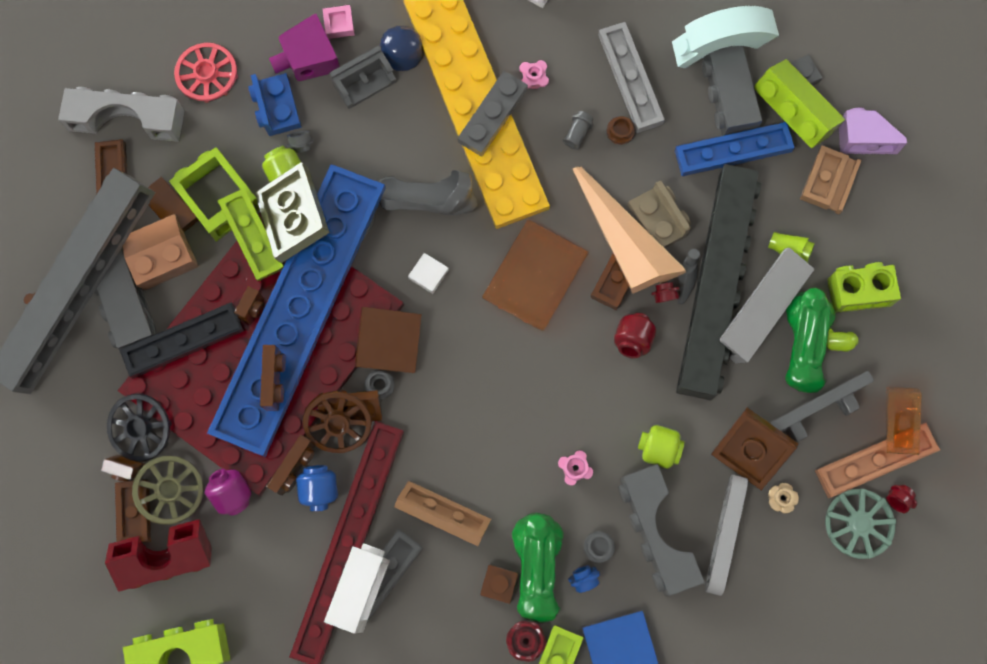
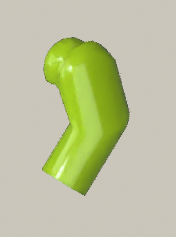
[827,328,858,352]

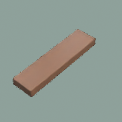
[815,423,940,499]

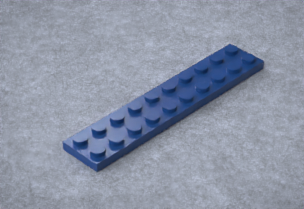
[207,164,386,457]

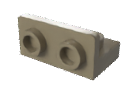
[627,180,691,248]

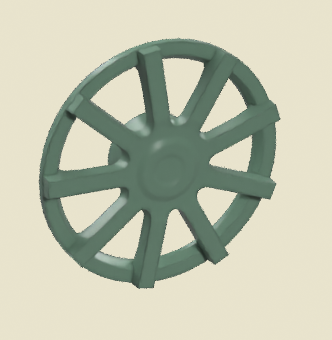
[825,489,896,559]

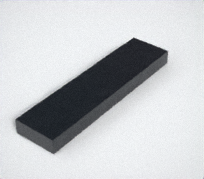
[120,302,244,379]

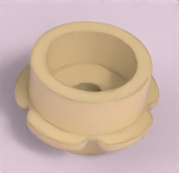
[768,483,799,513]

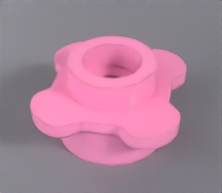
[519,60,549,89]
[558,450,593,486]

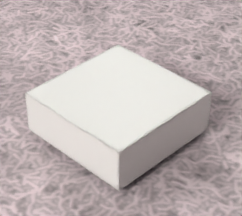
[408,253,449,294]

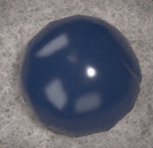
[380,26,423,71]

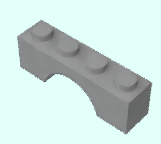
[58,87,185,142]

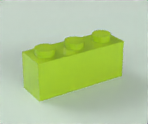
[754,59,846,149]

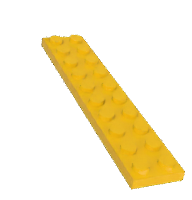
[403,0,550,229]

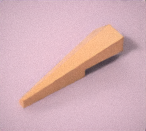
[573,167,686,294]

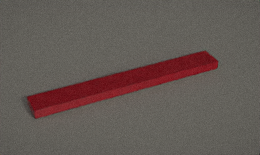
[289,421,404,664]

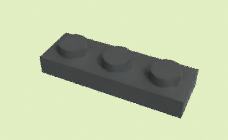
[457,71,528,157]

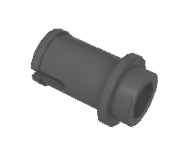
[563,111,593,150]

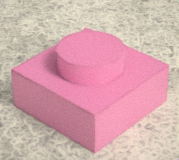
[323,5,355,39]

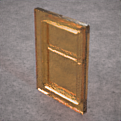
[482,220,588,331]

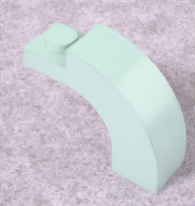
[672,6,779,68]

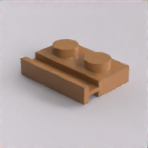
[800,145,862,214]

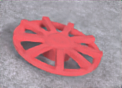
[174,43,238,103]

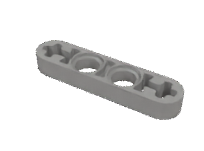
[705,474,748,596]

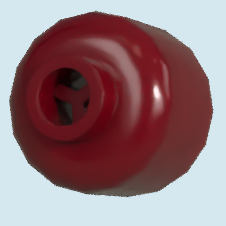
[614,313,656,359]

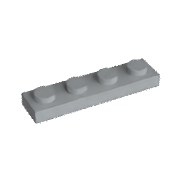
[598,22,665,133]

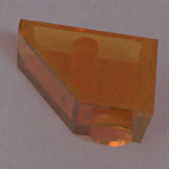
[885,387,922,455]

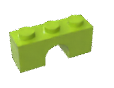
[122,619,231,664]

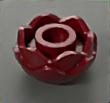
[506,621,546,662]

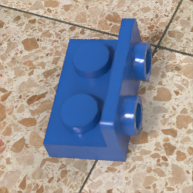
[248,73,302,136]

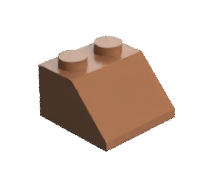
[122,214,199,290]

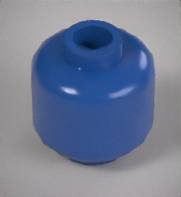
[296,465,338,511]

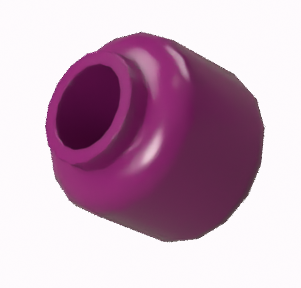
[205,469,251,516]

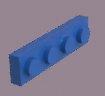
[674,122,795,176]

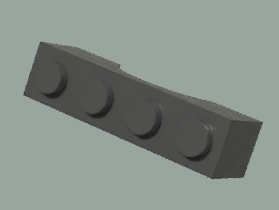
[618,464,705,596]

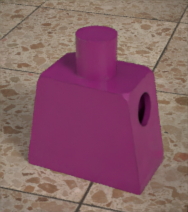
[269,14,340,81]

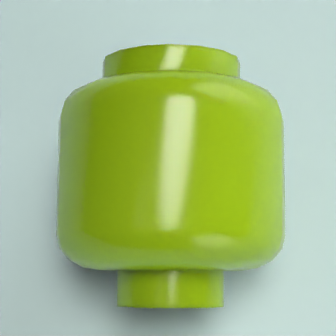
[262,146,301,183]
[637,425,685,469]

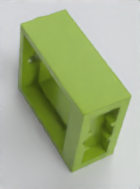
[169,147,260,242]

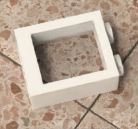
[324,543,390,634]

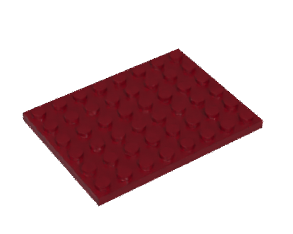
[117,211,404,496]

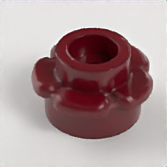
[651,282,680,303]
[886,485,918,513]

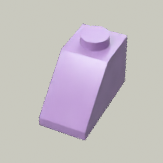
[839,108,907,154]

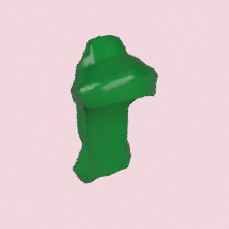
[785,288,835,393]
[512,513,564,623]

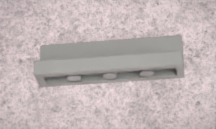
[720,248,815,364]

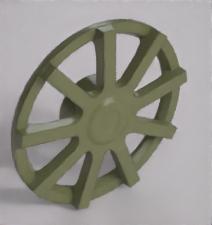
[132,456,204,525]

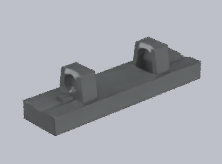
[770,371,874,442]

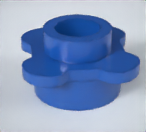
[568,565,600,593]

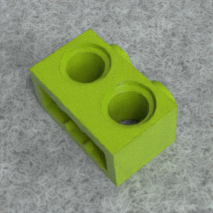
[827,262,901,313]

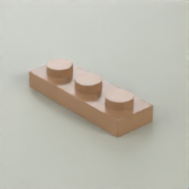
[394,481,491,546]

